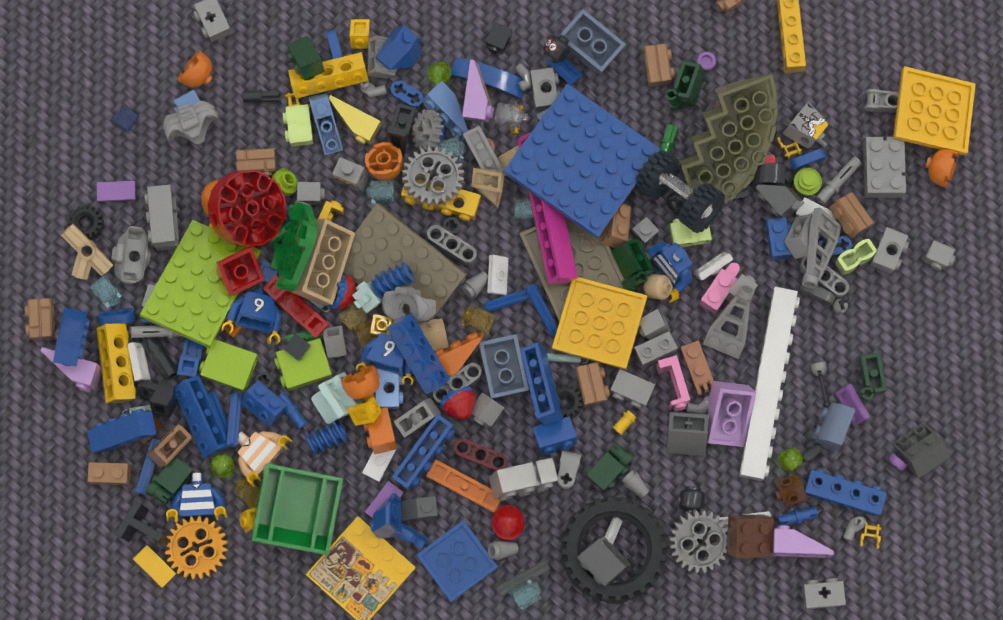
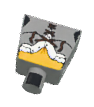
[783,102,831,148]
[330,158,370,193]

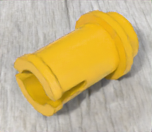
[613,410,637,435]

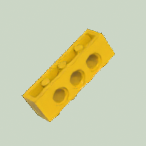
[777,0,806,73]
[288,52,369,99]
[401,179,481,221]
[96,324,136,403]

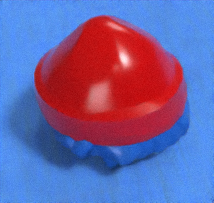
[327,274,357,309]
[440,386,476,419]
[490,504,526,542]

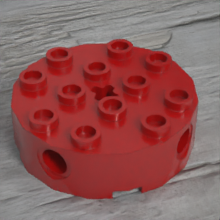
[208,170,287,247]

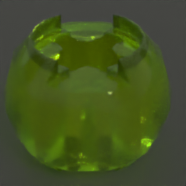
[428,62,451,84]
[778,447,803,472]
[210,455,235,478]

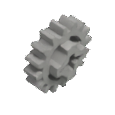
[411,109,444,151]

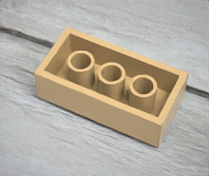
[293,219,355,305]

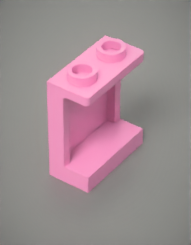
[656,355,690,412]

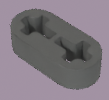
[799,284,836,306]

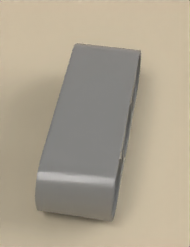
[427,225,477,266]
[799,257,849,299]
[433,363,482,405]

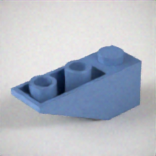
[422,81,468,141]
[308,92,343,155]

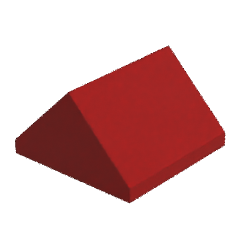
[216,246,265,297]

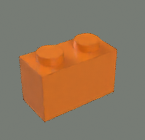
[363,407,397,454]

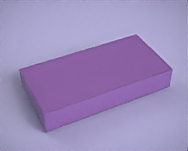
[97,181,136,202]
[835,384,870,426]
[365,481,404,518]

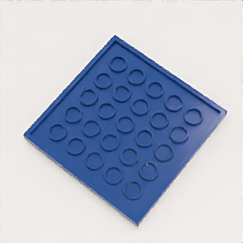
[502,84,661,238]

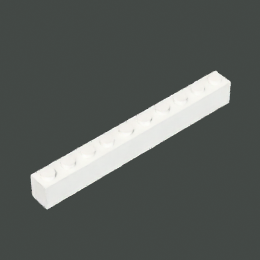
[739,287,800,481]

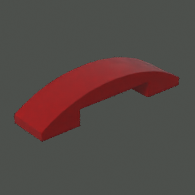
[262,275,329,338]

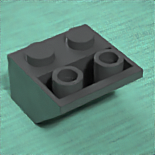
[756,185,804,218]
[666,412,709,456]
[892,422,950,478]
[577,536,631,586]

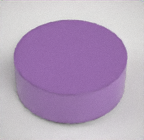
[697,52,716,72]
[888,453,907,471]

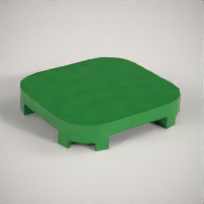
[270,200,317,292]

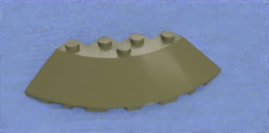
[679,73,778,206]

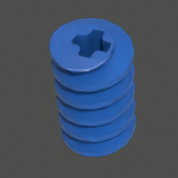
[371,261,415,298]
[304,419,347,455]

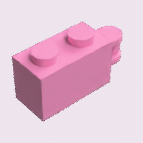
[699,263,740,314]

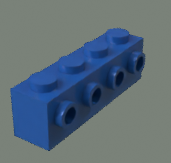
[53,308,90,366]
[387,313,450,394]
[520,342,563,425]
[173,376,229,458]
[87,409,156,453]
[392,414,456,490]
[804,468,887,517]

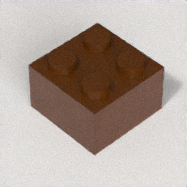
[727,514,774,558]

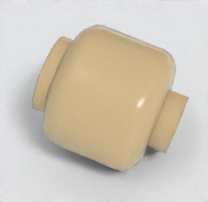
[643,274,672,300]

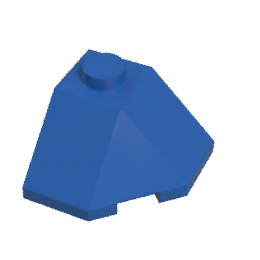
[375,25,422,70]
[370,493,401,538]

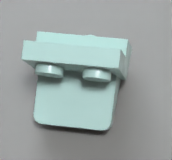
[311,372,365,424]

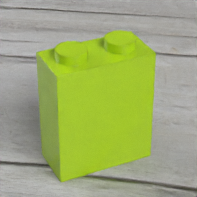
[274,338,333,391]
[199,339,259,393]

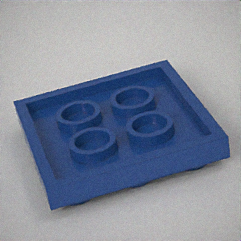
[416,520,498,602]

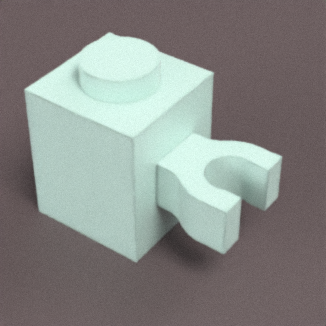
[352,281,383,313]

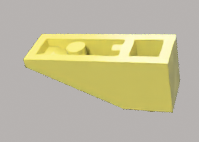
[329,95,381,145]

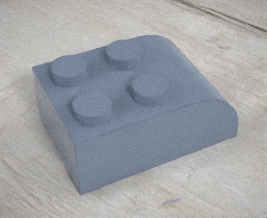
[558,9,626,74]
[479,334,529,399]
[812,403,855,453]

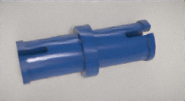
[278,392,308,430]
[777,506,818,526]

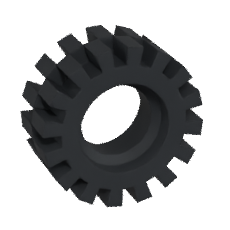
[68,205,104,240]
[555,384,583,419]

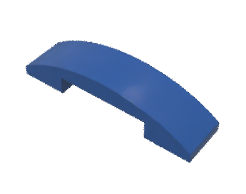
[450,57,524,99]
[177,338,204,377]

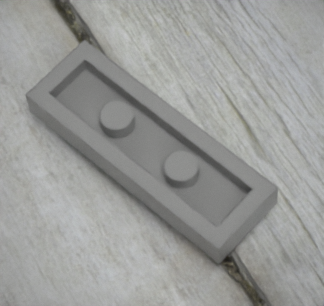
[462,125,506,176]

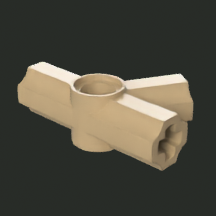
[61,224,114,280]

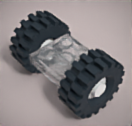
[635,150,725,233]

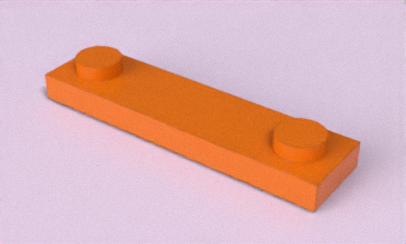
[426,459,501,513]

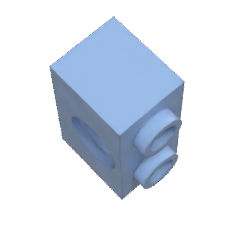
[375,369,403,409]

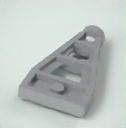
[802,208,841,289]
[703,285,755,359]

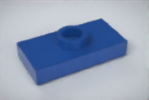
[545,58,583,85]

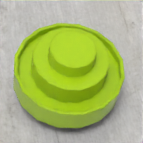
[272,168,298,196]
[793,168,822,197]

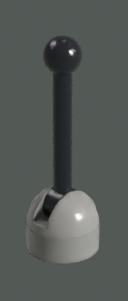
[832,295,849,314]
[810,362,831,408]

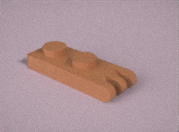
[680,340,714,396]

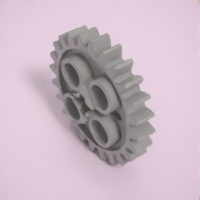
[402,146,464,207]
[668,509,728,573]

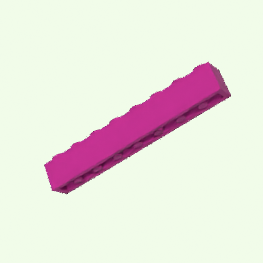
[518,133,578,284]

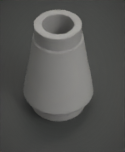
[461,271,488,298]
[621,469,649,498]
[488,541,518,560]

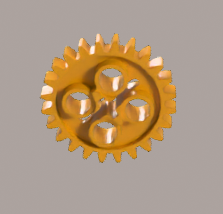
[165,516,229,580]

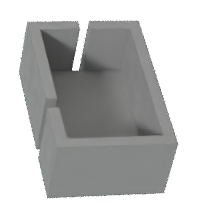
[863,137,906,198]
[145,185,180,251]
[489,458,558,501]

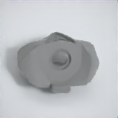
[163,101,220,145]
[111,226,151,284]
[382,286,436,323]

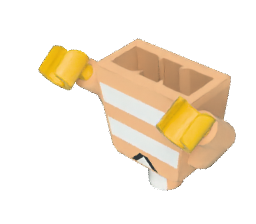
[238,431,292,487]

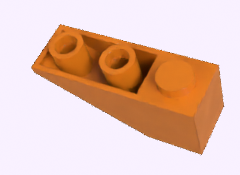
[434,332,484,376]

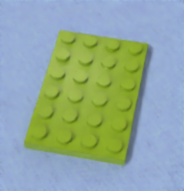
[140,220,261,348]

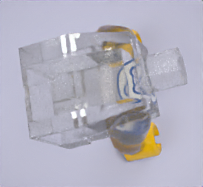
[494,103,529,134]

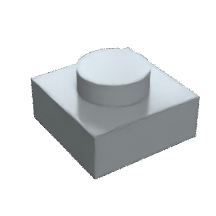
[632,217,659,244]

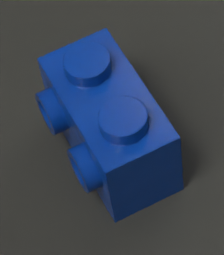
[765,217,792,261]
[241,380,287,428]
[533,416,577,455]

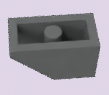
[401,496,438,522]

